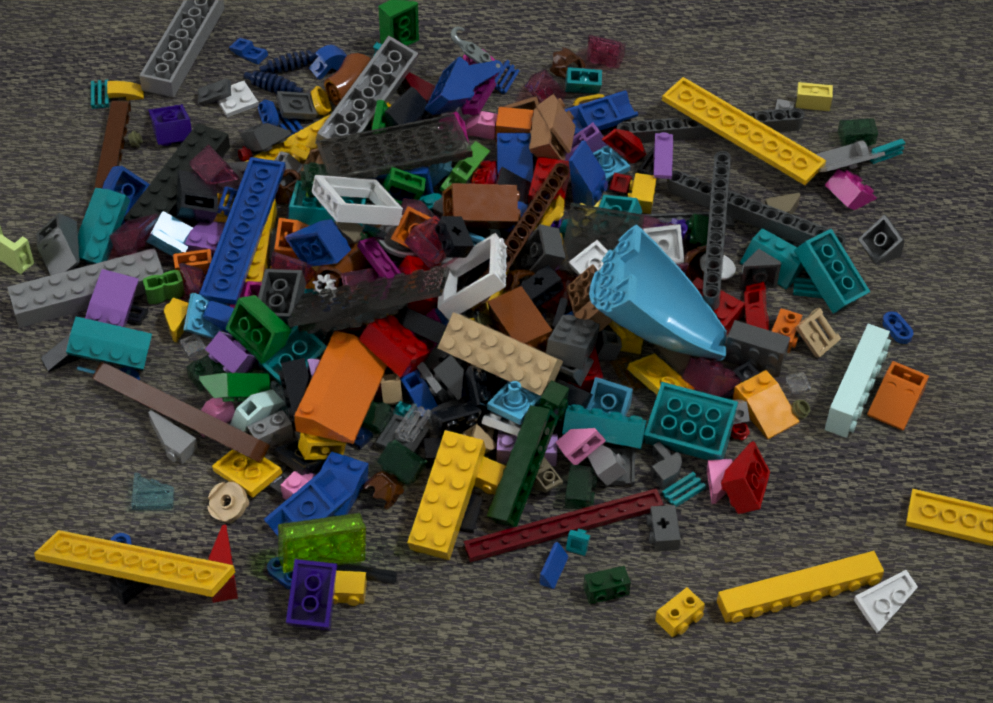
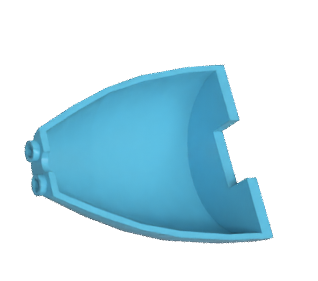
[589,224,727,361]

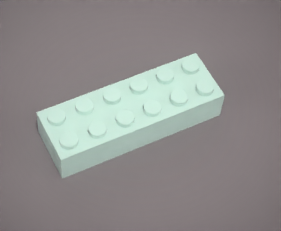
[825,324,891,438]

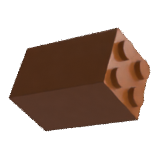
[442,183,521,229]
[487,286,553,353]

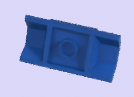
[565,90,639,135]
[264,466,353,550]

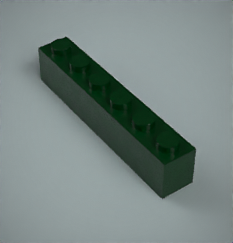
[487,405,559,527]

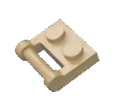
[795,307,841,358]

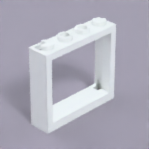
[312,175,403,226]
[437,233,507,320]

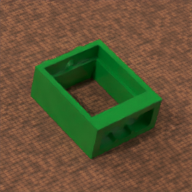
[382,167,426,215]

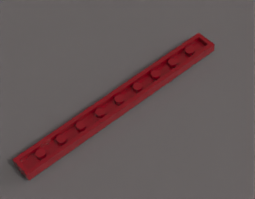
[464,488,664,562]

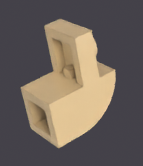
[462,424,497,455]

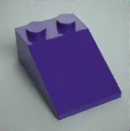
[148,104,192,146]
[286,559,337,630]

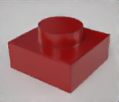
[610,172,632,195]

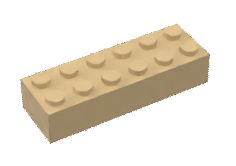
[438,312,563,396]

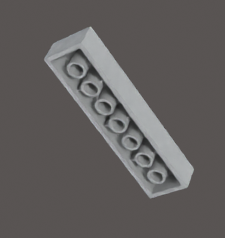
[139,0,225,98]
[315,36,418,151]
[7,248,163,328]

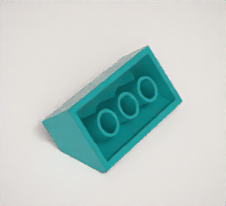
[78,188,130,264]
[794,229,870,314]
[66,316,152,371]
[562,404,647,449]

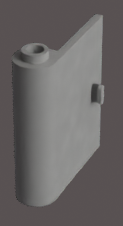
[816,140,885,172]

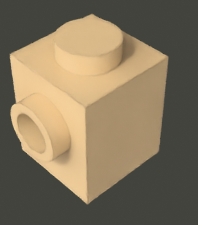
[381,373,403,405]

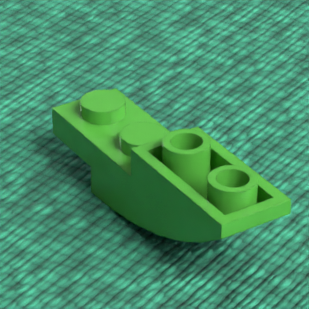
[439,141,490,192]

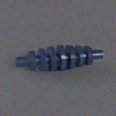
[259,50,318,74]
[244,71,303,94]

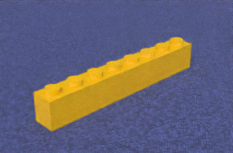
[717,551,884,623]

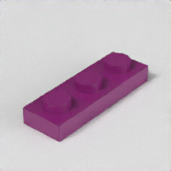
[461,79,496,115]
[357,237,405,288]

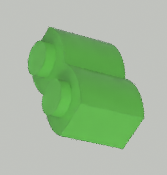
[143,270,185,304]

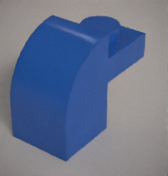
[309,45,347,79]

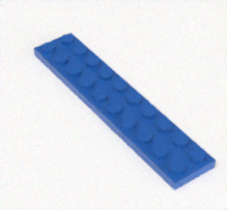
[199,157,286,305]

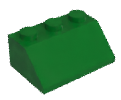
[378,0,419,46]
[225,295,292,364]
[199,373,270,402]

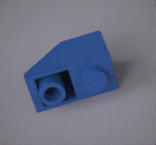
[400,369,438,418]

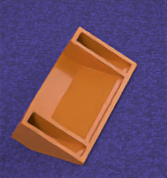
[294,331,388,444]

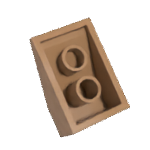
[537,94,576,154]

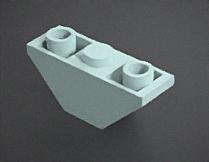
[230,389,285,434]

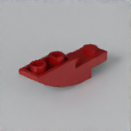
[471,161,497,184]
[744,282,769,330]

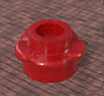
[238,146,252,162]
[731,423,750,440]

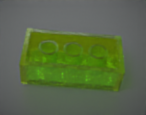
[278,513,366,573]

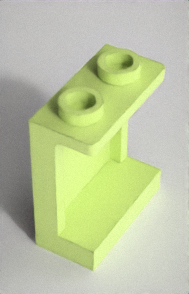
[0,226,34,274]

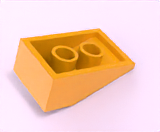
[733,370,800,439]

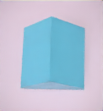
[587,377,633,416]

